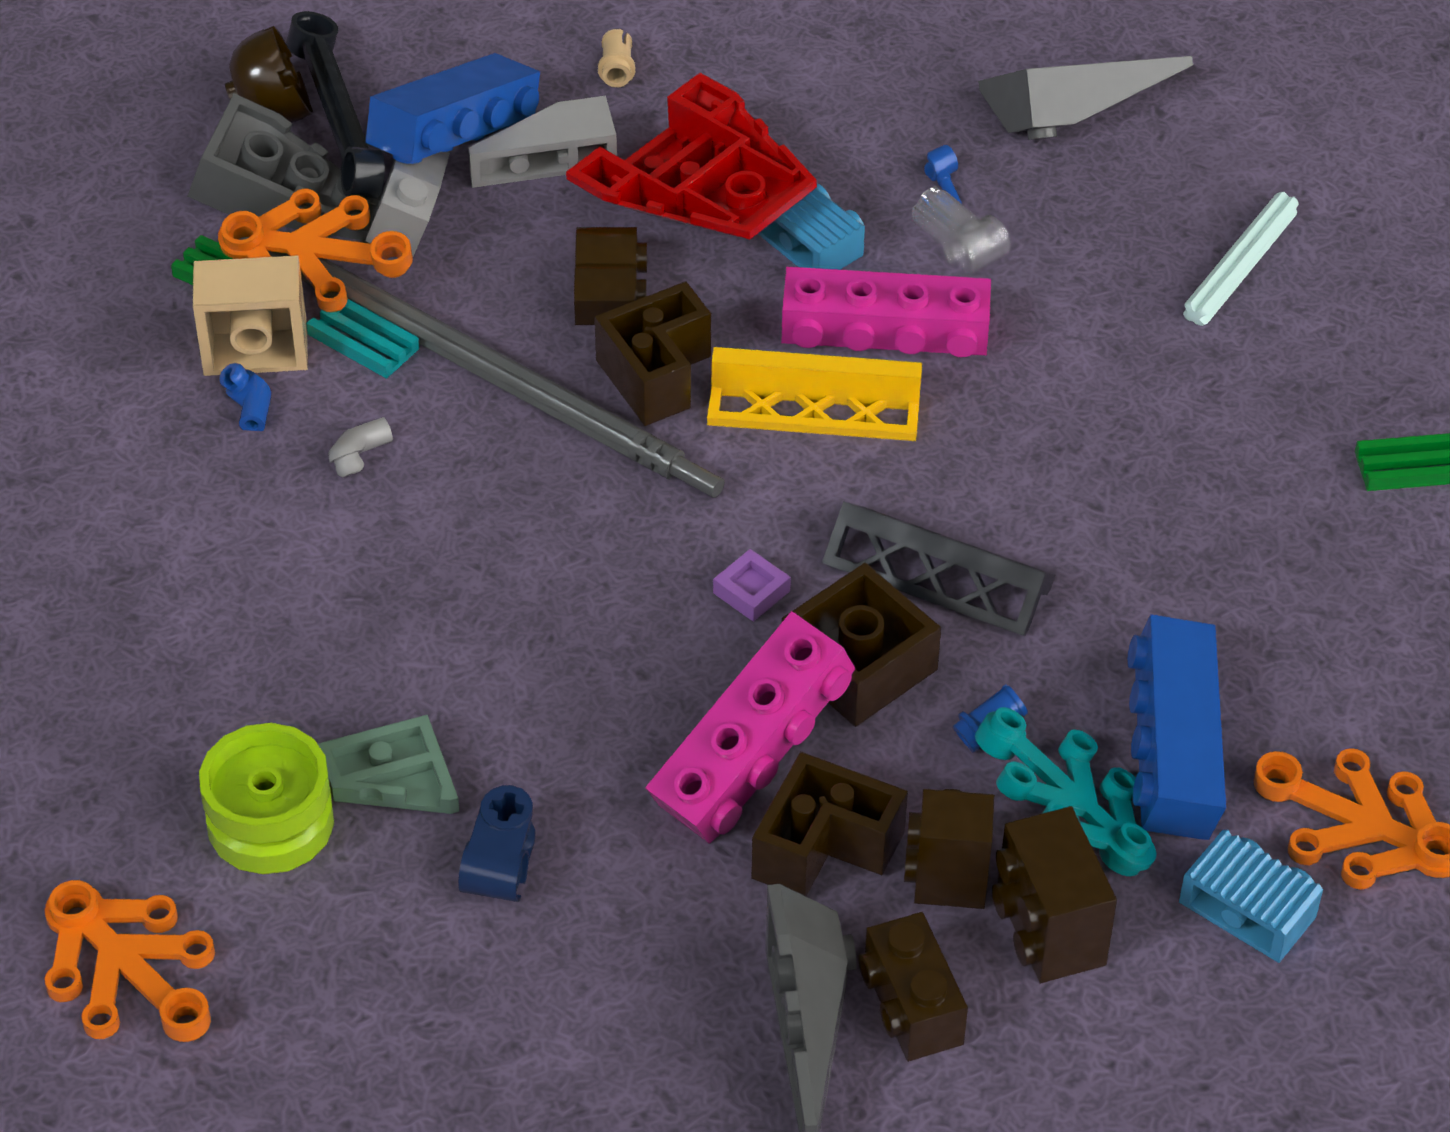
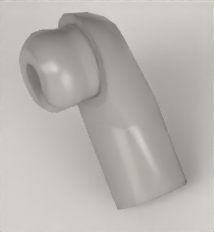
[328,417,393,478]

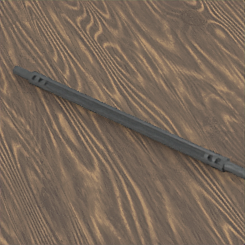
[239,237,725,498]

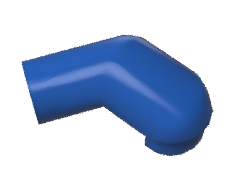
[219,363,271,431]

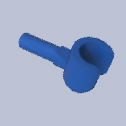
[924,145,962,208]

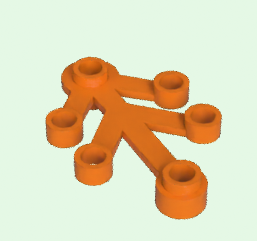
[218,189,413,312]
[1253,748,1450,889]
[45,880,215,1042]

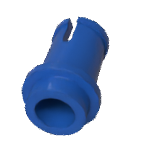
[953,684,1028,753]

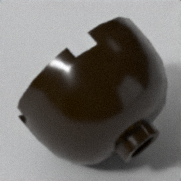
[225,26,313,123]

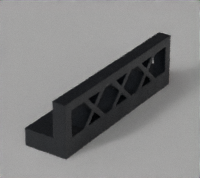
[822,501,1056,636]

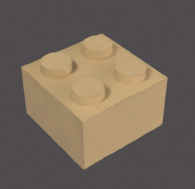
[193,255,308,376]

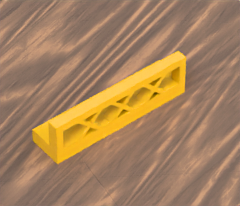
[707,347,922,441]

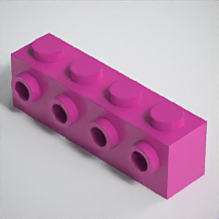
[781,267,991,357]
[645,611,855,844]

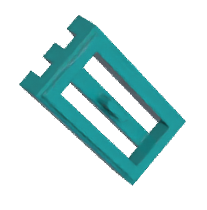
[306,299,419,379]

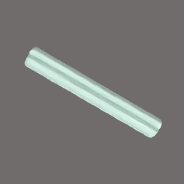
[1183,192,1299,326]

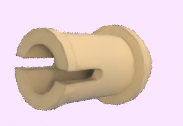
[598,29,635,87]

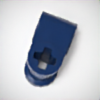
[458,785,536,902]

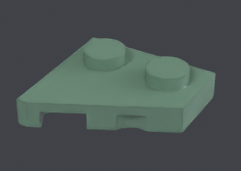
[318,715,459,814]

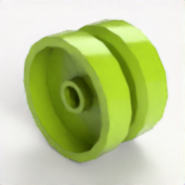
[199,723,334,875]

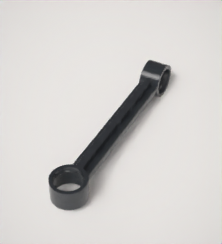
[286,11,385,199]

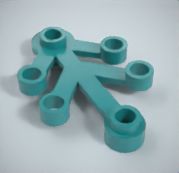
[975,707,1157,877]

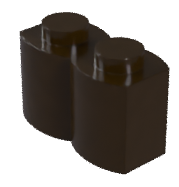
[574,227,647,325]

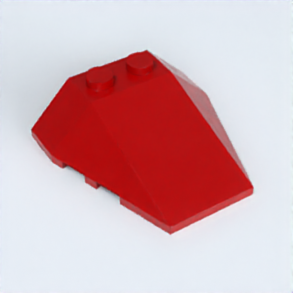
[566,73,817,240]

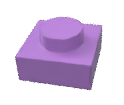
[713,549,791,622]

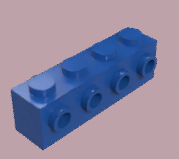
[366,53,540,164]
[1128,614,1226,840]

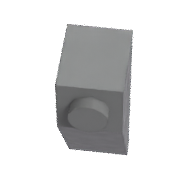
[468,96,617,188]
[365,152,450,256]

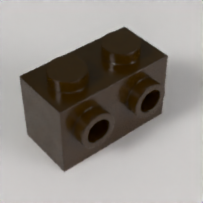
[904,789,995,909]
[858,911,968,1062]

